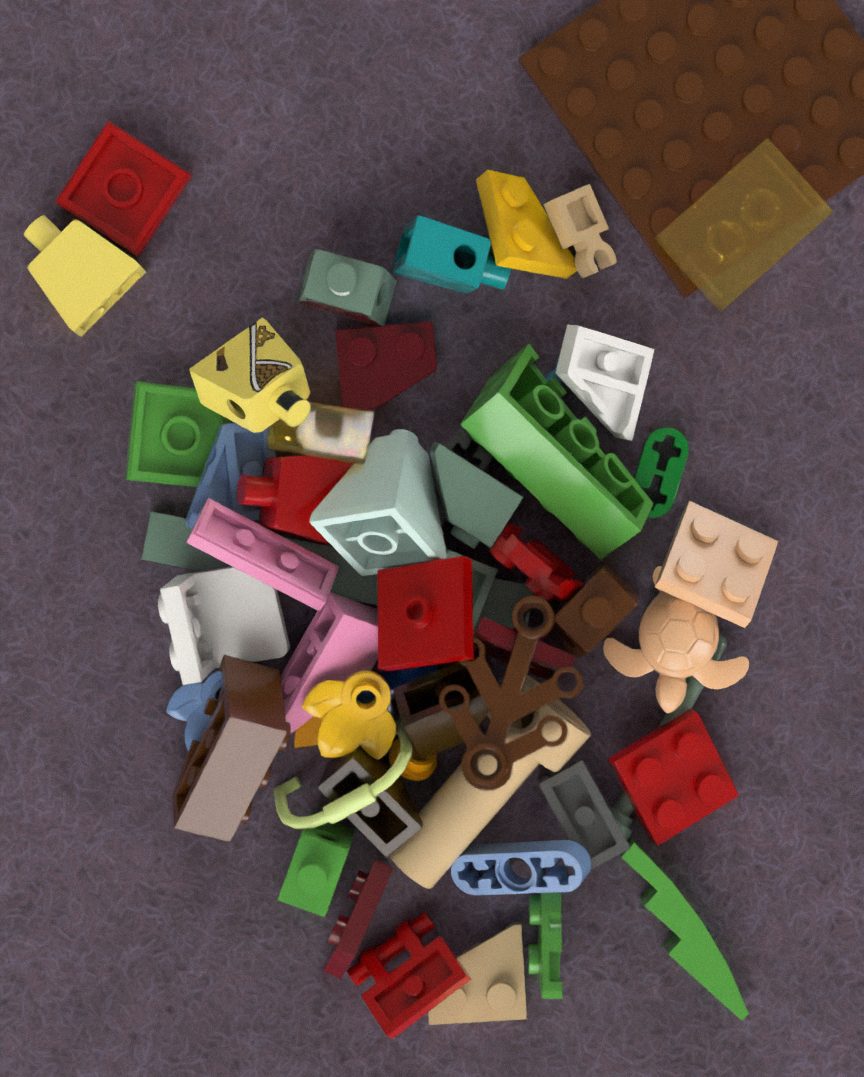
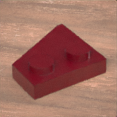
[335,321,437,425]

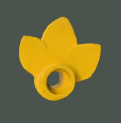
[302,670,396,759]

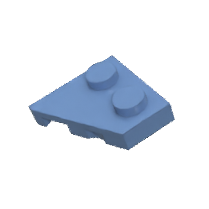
[185,423,276,528]

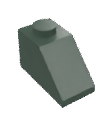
[429,442,523,549]

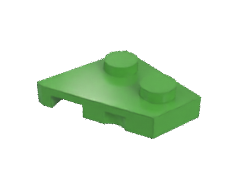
[528,892,562,999]

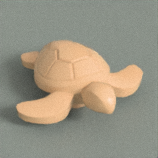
[603,566,749,713]

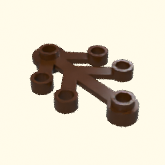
[439,596,584,791]

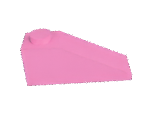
[280,592,378,734]

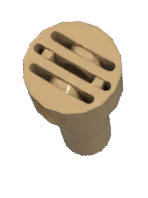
[389,675,591,889]

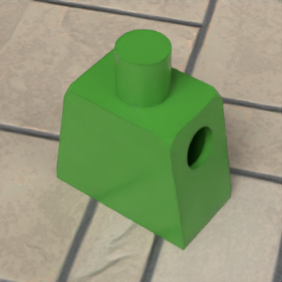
[278,812,356,917]

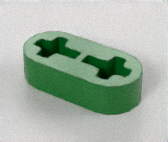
[633,427,689,519]

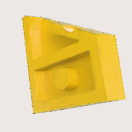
[476,170,577,279]

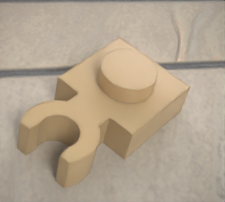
[544,184,616,278]

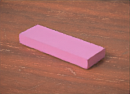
[186,498,339,611]

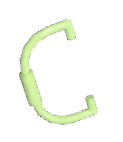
[274,719,412,829]

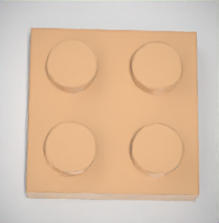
[655,501,778,628]

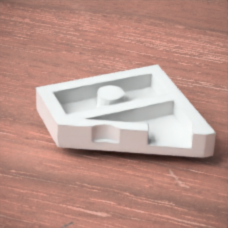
[556,324,655,441]

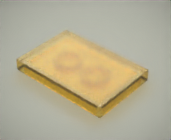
[655,138,834,312]

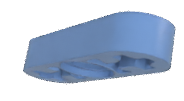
[451,840,591,895]

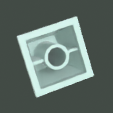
[309,429,447,576]

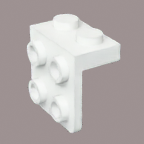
[158,566,290,685]

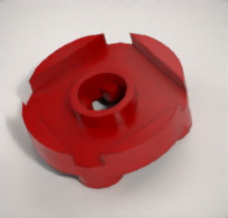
[489,522,583,603]

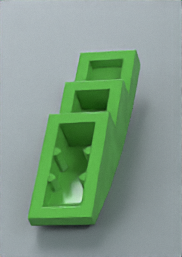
[619,837,749,1021]

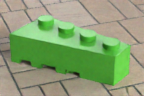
[460,343,653,560]

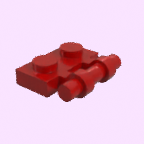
[346,911,471,1039]

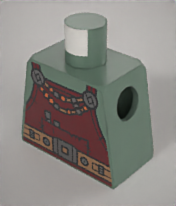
[295,249,397,326]

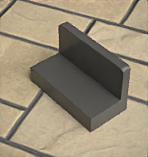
[538,758,630,870]

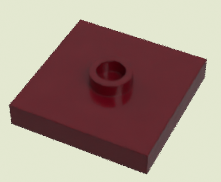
[473,617,576,681]

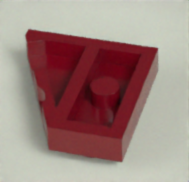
[323,860,393,979]

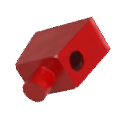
[236,452,357,546]

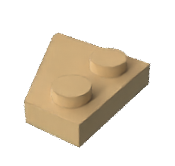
[428,922,527,1025]

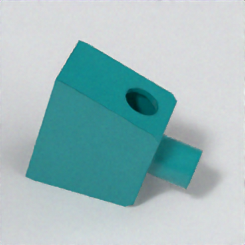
[391,215,511,294]

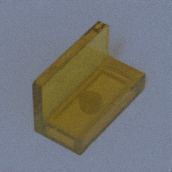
[267,401,375,464]

